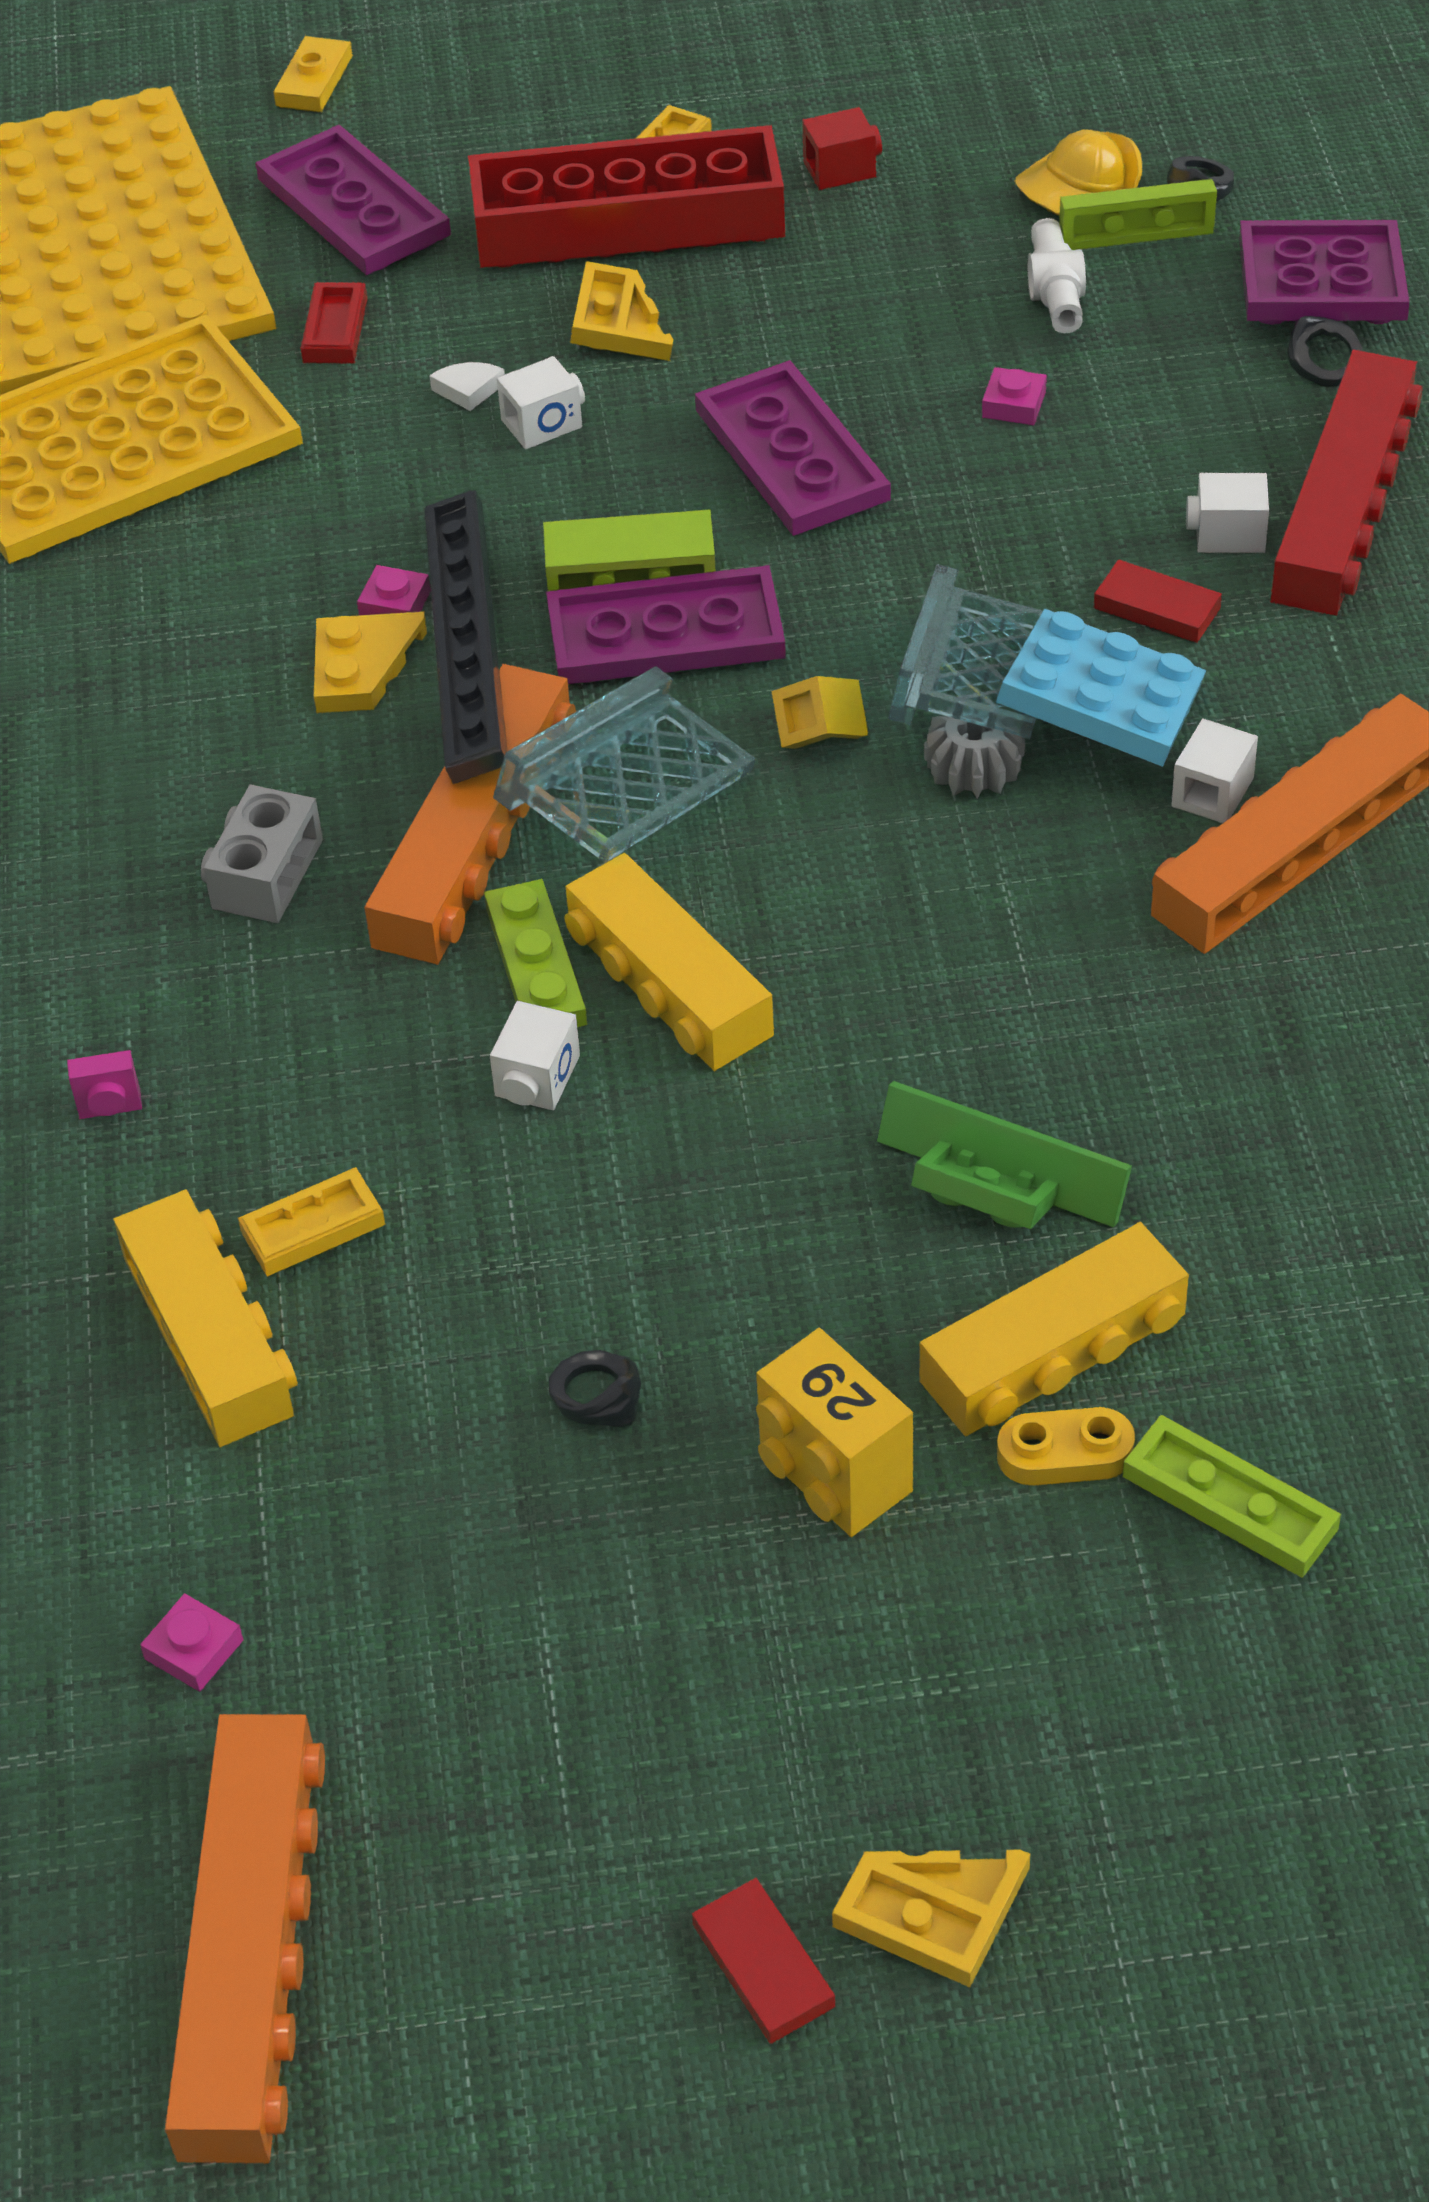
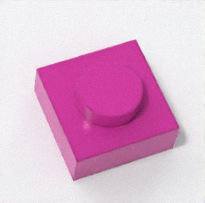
[982,367,1047,425]
[357,565,431,616]
[67,1050,142,1119]
[140,1593,243,1692]

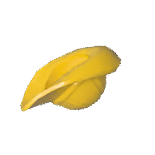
[1015,129,1142,215]

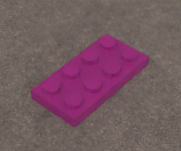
[255,125,451,275]
[695,360,891,536]
[546,565,786,684]

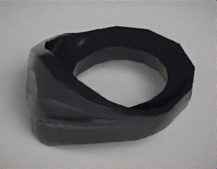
[1166,156,1234,202]
[1287,316,1363,387]
[549,1350,641,1427]

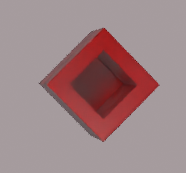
[802,107,882,190]

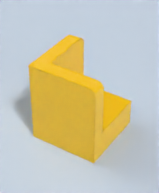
[771,676,868,749]

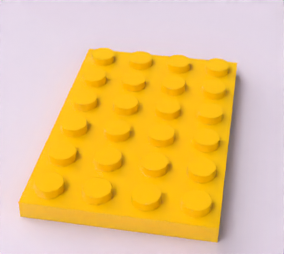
[0,314,303,564]

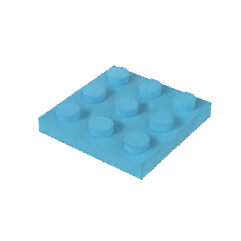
[996,608,1206,767]

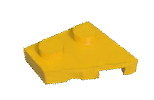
[570,261,673,361]
[314,612,427,713]
[832,1850,1030,1988]

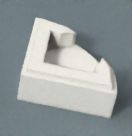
[430,362,505,411]

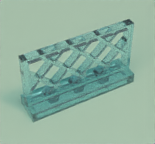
[888,564,1043,739]
[493,666,756,863]

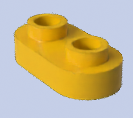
[997,1407,1135,1485]

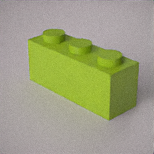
[543,510,716,591]

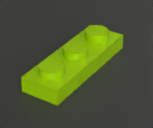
[1059,179,1217,250]
[484,879,587,1027]
[1123,1415,1341,1578]

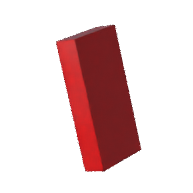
[301,282,367,363]
[1094,559,1222,643]
[692,1878,835,2044]

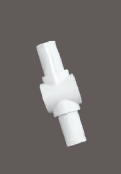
[1027,218,1086,333]

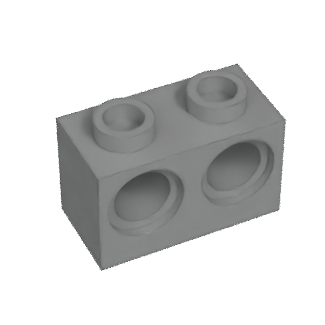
[201,784,323,923]

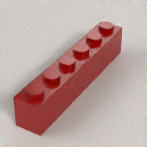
[1270,350,1423,616]

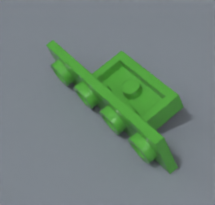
[877,1081,1132,1229]

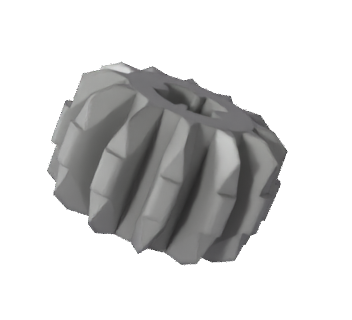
[924,699,1025,799]

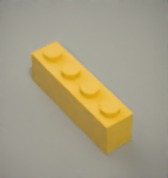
[565,852,774,1071]
[113,1189,298,1448]
[919,1222,1189,1437]

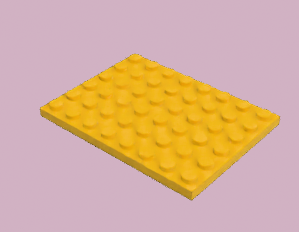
[0,86,276,395]

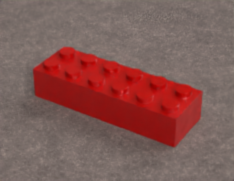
[468,125,785,268]

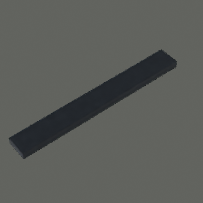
[424,490,509,784]

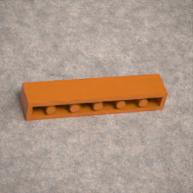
[364,664,576,965]
[1151,693,1429,954]
[165,1714,325,2163]

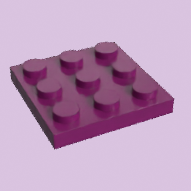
[1239,220,1410,324]

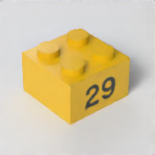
[756,1327,913,1538]

